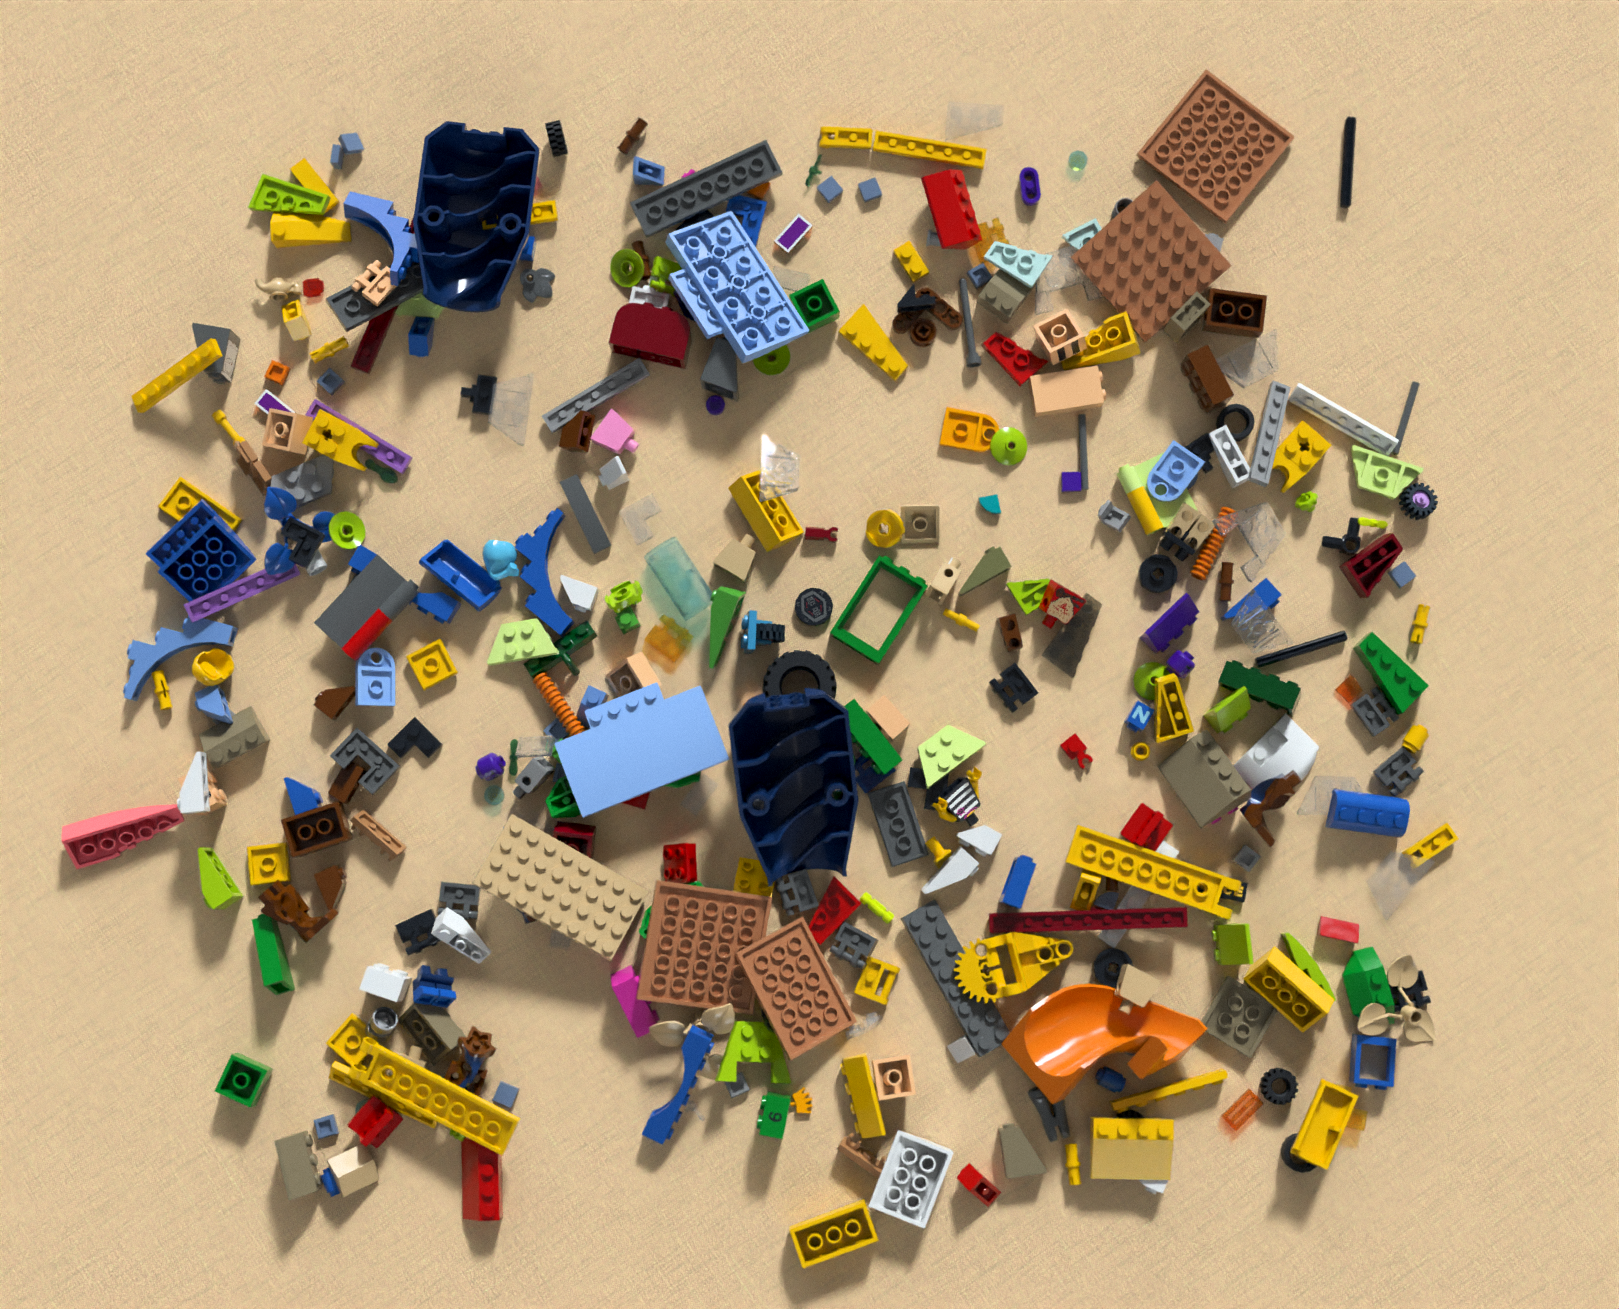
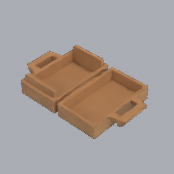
[234,440,272,496]

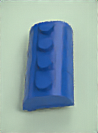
[419,539,502,612]
[1325,789,1410,838]

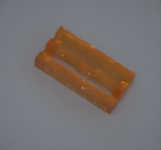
[1221,1088,1264,1131]

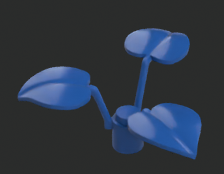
[264,487,335,575]

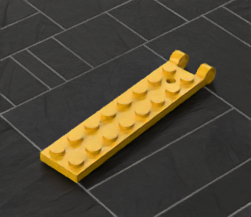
[1065,825,1242,920]
[348,1037,520,1155]

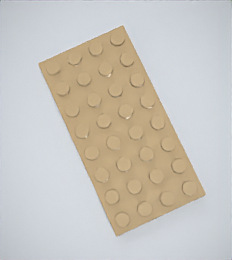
[472,814,648,961]

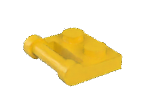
[854,957,901,1005]

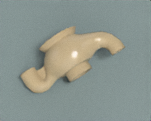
[255,278,302,302]

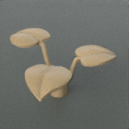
[1357,955,1435,1042]
[649,1003,735,1080]

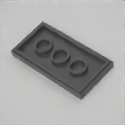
[868,781,929,867]

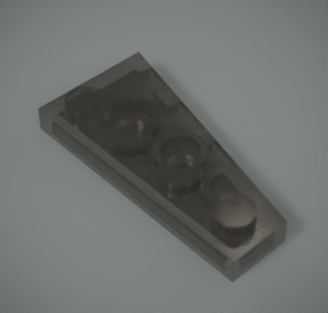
[1041,593,1102,678]

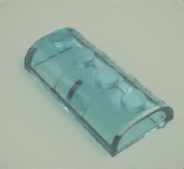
[644,537,713,622]

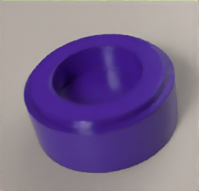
[706,395,725,415]

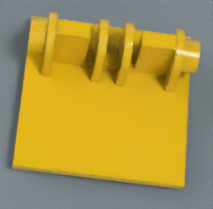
[733,857,775,897]

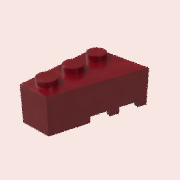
[1339,533,1403,598]

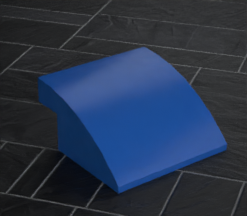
[145,499,257,602]

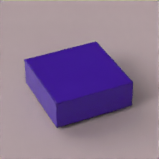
[1061,472,1081,492]

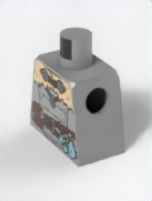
[512,756,555,799]

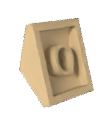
[901,505,939,543]
[327,1144,379,1198]

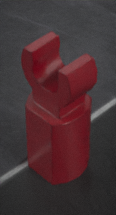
[805,527,838,543]

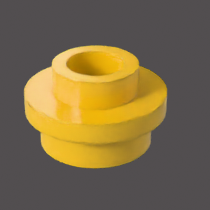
[1130,742,1150,761]

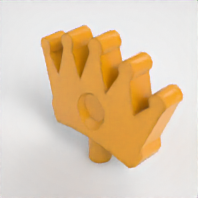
[790,1087,813,1113]

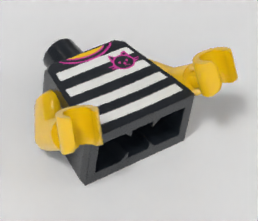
[932,767,982,826]

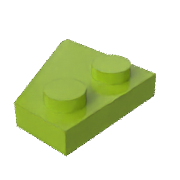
[1006,578,1050,616]

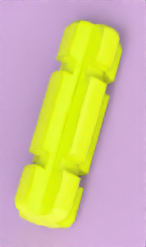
[860,892,894,924]

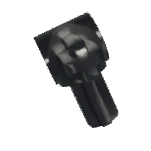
[1321,518,1361,555]

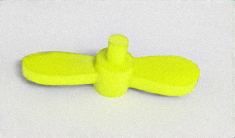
[1358,517,1388,529]

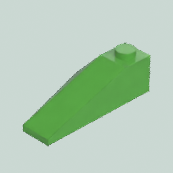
[709,586,746,669]

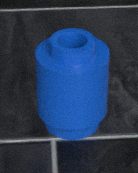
[1095,1066,1126,1093]
[320,1167,340,1197]

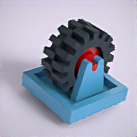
[741,610,785,654]

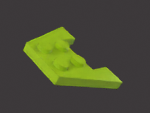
[715,1021,791,1084]

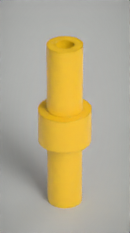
[942,608,980,632]

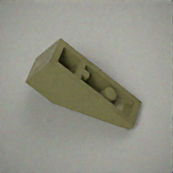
[958,546,1012,597]

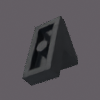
[897,284,936,313]

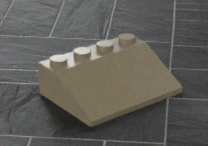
[1158,729,1251,828]

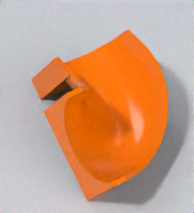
[1002,984,1208,1104]

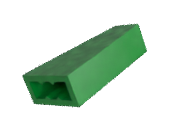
[252,914,295,995]

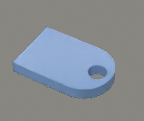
[1147,440,1205,502]
[355,648,395,707]

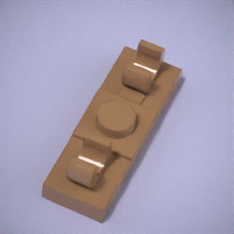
[351,810,407,862]
[837,1133,886,1179]

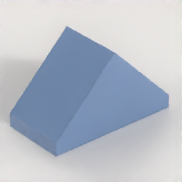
[633,156,665,186]

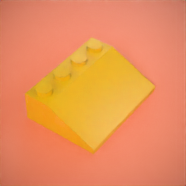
[1090,1117,1174,1180]

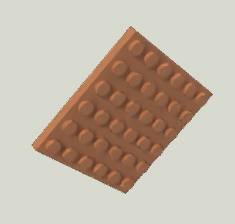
[1136,69,1295,224]
[1070,180,1232,343]
[636,880,772,1014]

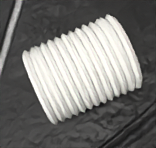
[305,550,327,576]

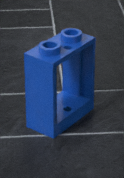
[999,855,1036,909]
[1349,1034,1397,1090]

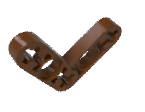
[892,287,963,334]

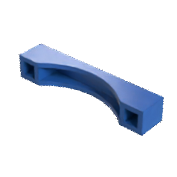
[348,545,462,624]
[641,1025,714,1145]

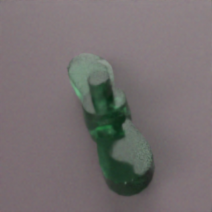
[805,154,822,187]
[509,739,519,776]

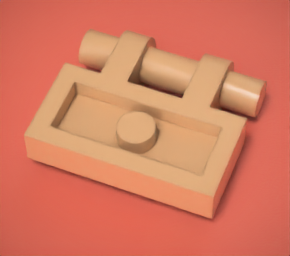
[351,260,402,307]

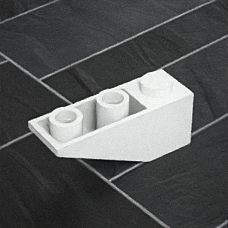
[431,908,491,964]

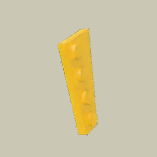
[839,303,908,381]

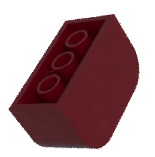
[609,302,692,369]

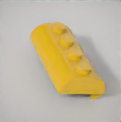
[1290,1078,1358,1170]

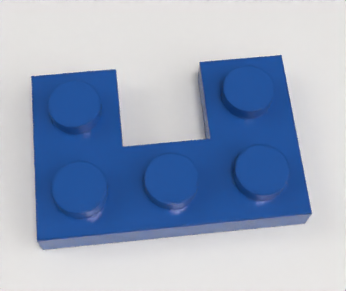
[726,195,767,248]

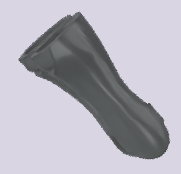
[1027,1087,1070,1142]

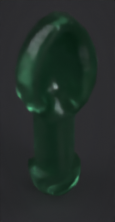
[365,459,398,484]

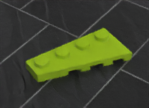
[248,174,331,215]

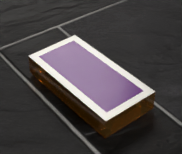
[774,214,813,255]
[254,389,297,414]

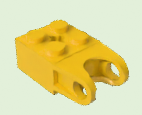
[302,409,379,471]
[1272,420,1331,493]

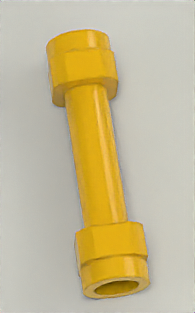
[212,409,245,444]

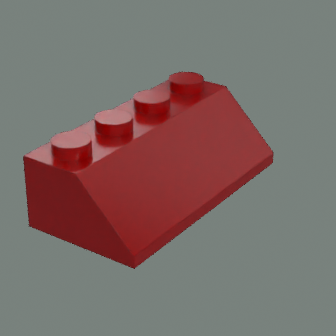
[921,169,982,250]
[461,1138,503,1221]

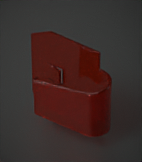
[303,278,324,297]

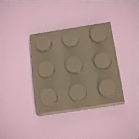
[1201,976,1278,1058]

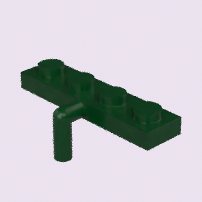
[523,620,597,679]

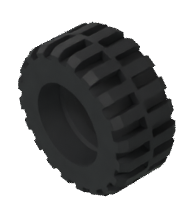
[763,650,837,699]

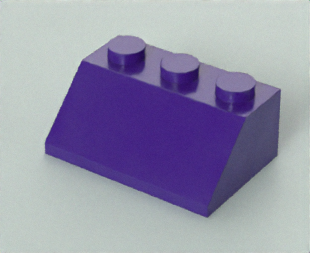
[1139,593,1199,654]

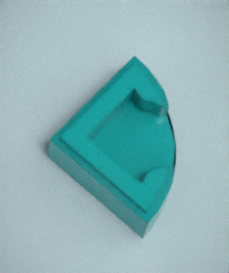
[978,494,1001,514]

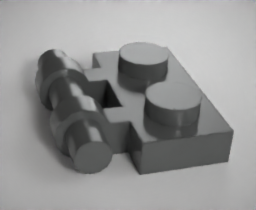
[1350,686,1400,737]
[1372,746,1424,797]
[775,869,819,916]
[438,882,481,920]
[830,922,879,970]

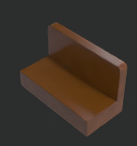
[328,762,368,804]

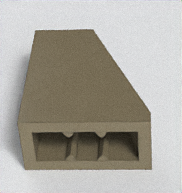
[998,1123,1047,1178]

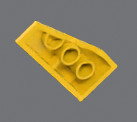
[270,212,352,248]
[1061,311,1141,371]

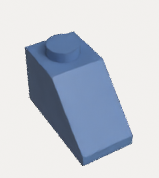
[195,685,233,724]
[577,685,608,729]

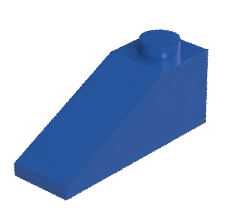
[1220,578,1282,621]

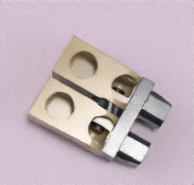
[1159,502,1216,562]

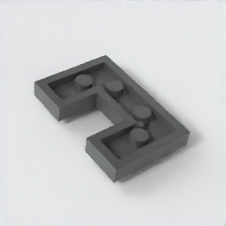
[330,728,400,795]

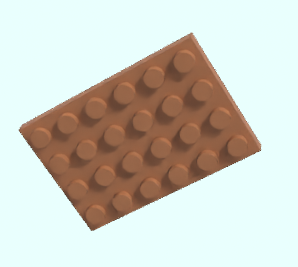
[735,917,857,1060]

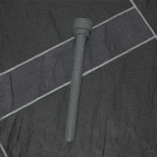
[959,278,982,367]

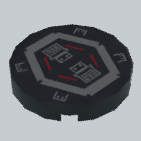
[795,588,833,626]

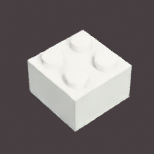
[359,963,412,1002]

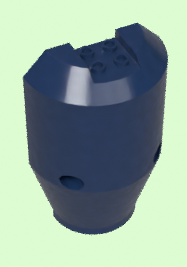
[413,121,540,312]
[728,688,858,886]

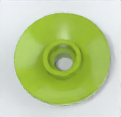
[610,249,644,287]
[753,345,790,375]
[990,427,1027,465]
[328,511,365,549]
[1133,662,1171,700]

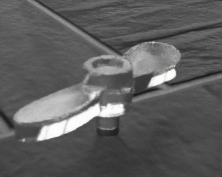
[684,1100,705,1122]

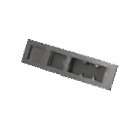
[560,474,611,554]

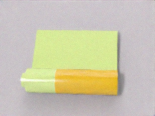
[1117,453,1198,536]

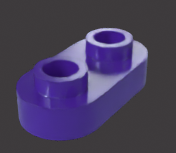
[1019,167,1041,206]

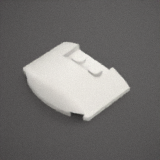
[1233,714,1319,789]

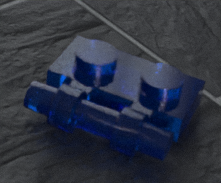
[855,756,896,794]

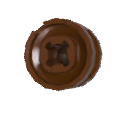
[910,318,936,347]

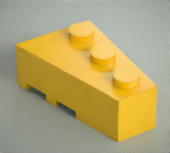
[1153,673,1194,743]

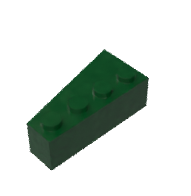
[1218,660,1301,717]

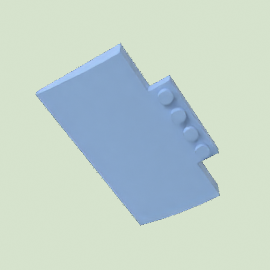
[665,211,809,364]
[554,682,730,818]

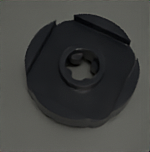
[1138,554,1178,593]
[1093,948,1133,988]

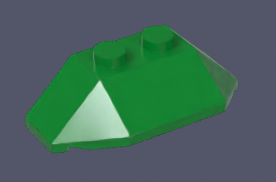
[545,776,581,818]
[1342,946,1395,1025]

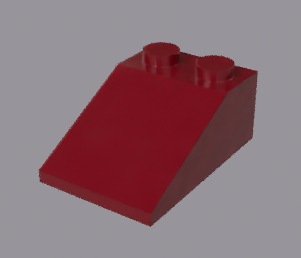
[553,821,596,859]

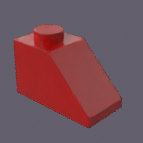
[956,1163,1001,1207]

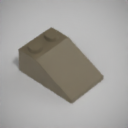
[977,269,1040,324]

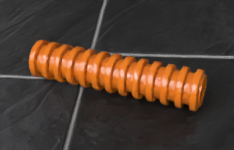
[1190,507,1237,581]
[533,672,584,737]

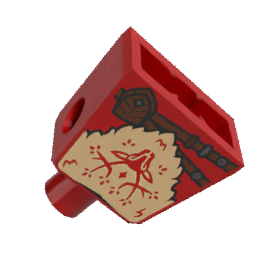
[1039,579,1086,629]

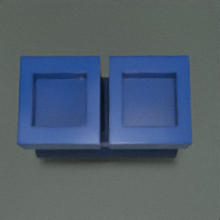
[413,965,457,1008]

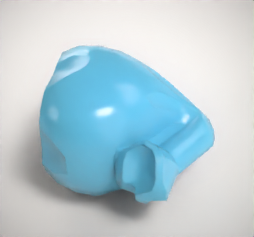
[482,540,519,580]

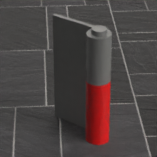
[314,554,419,661]

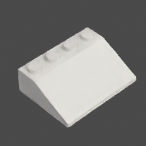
[868,1130,954,1229]

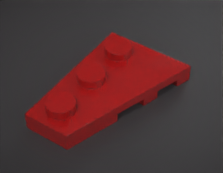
[982,332,1048,386]
[808,876,861,945]

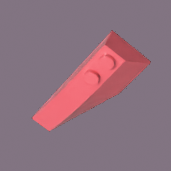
[61,804,184,869]

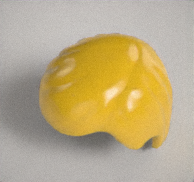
[191,648,234,686]

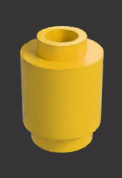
[1401,724,1429,754]

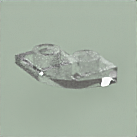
[845,1012,883,1040]

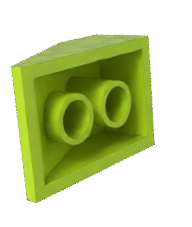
[1203,686,1251,733]
[198,847,243,910]
[1211,923,1254,965]

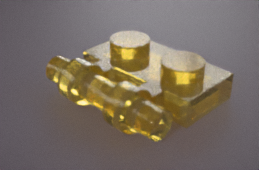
[974,218,1010,264]
[644,614,694,663]

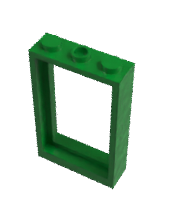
[830,555,928,665]

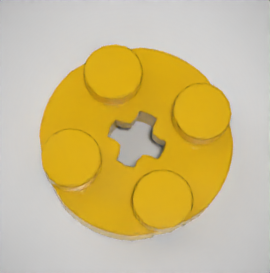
[865,509,905,548]

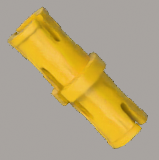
[310,335,349,363]
[1410,604,1430,644]
[151,670,173,711]
[1064,1143,1082,1185]

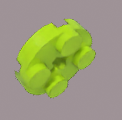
[605,581,643,613]

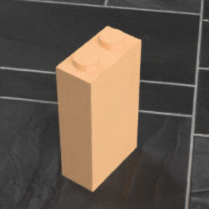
[1028,366,1106,417]

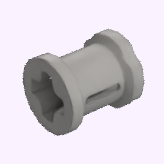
[926,230,941,247]

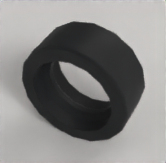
[1216,404,1255,442]
[1281,1133,1317,1173]

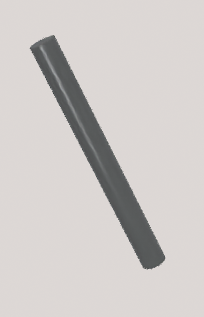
[1391,382,1420,455]
[1078,414,1089,490]

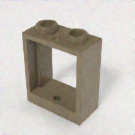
[1163,291,1211,343]

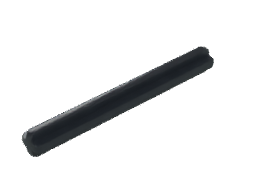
[1340,117,1356,208]
[1255,631,1348,668]

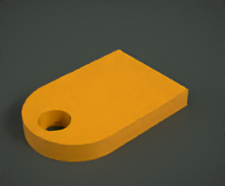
[939,407,999,452]

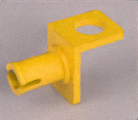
[925,836,952,869]

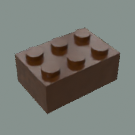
[1202,288,1267,338]
[1180,344,1234,414]
[281,802,353,858]

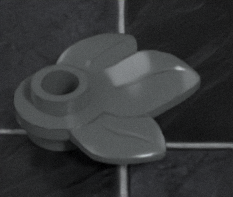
[520,268,555,303]

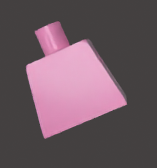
[591,409,639,455]

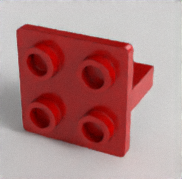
[1120,803,1173,851]
[663,843,697,883]
[347,1095,403,1148]

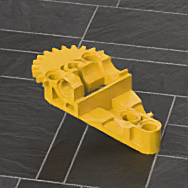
[954,932,1074,1003]

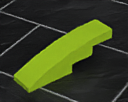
[1281,932,1336,1001]

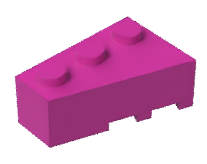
[610,965,660,1038]

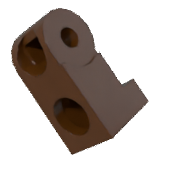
[996,613,1023,652]

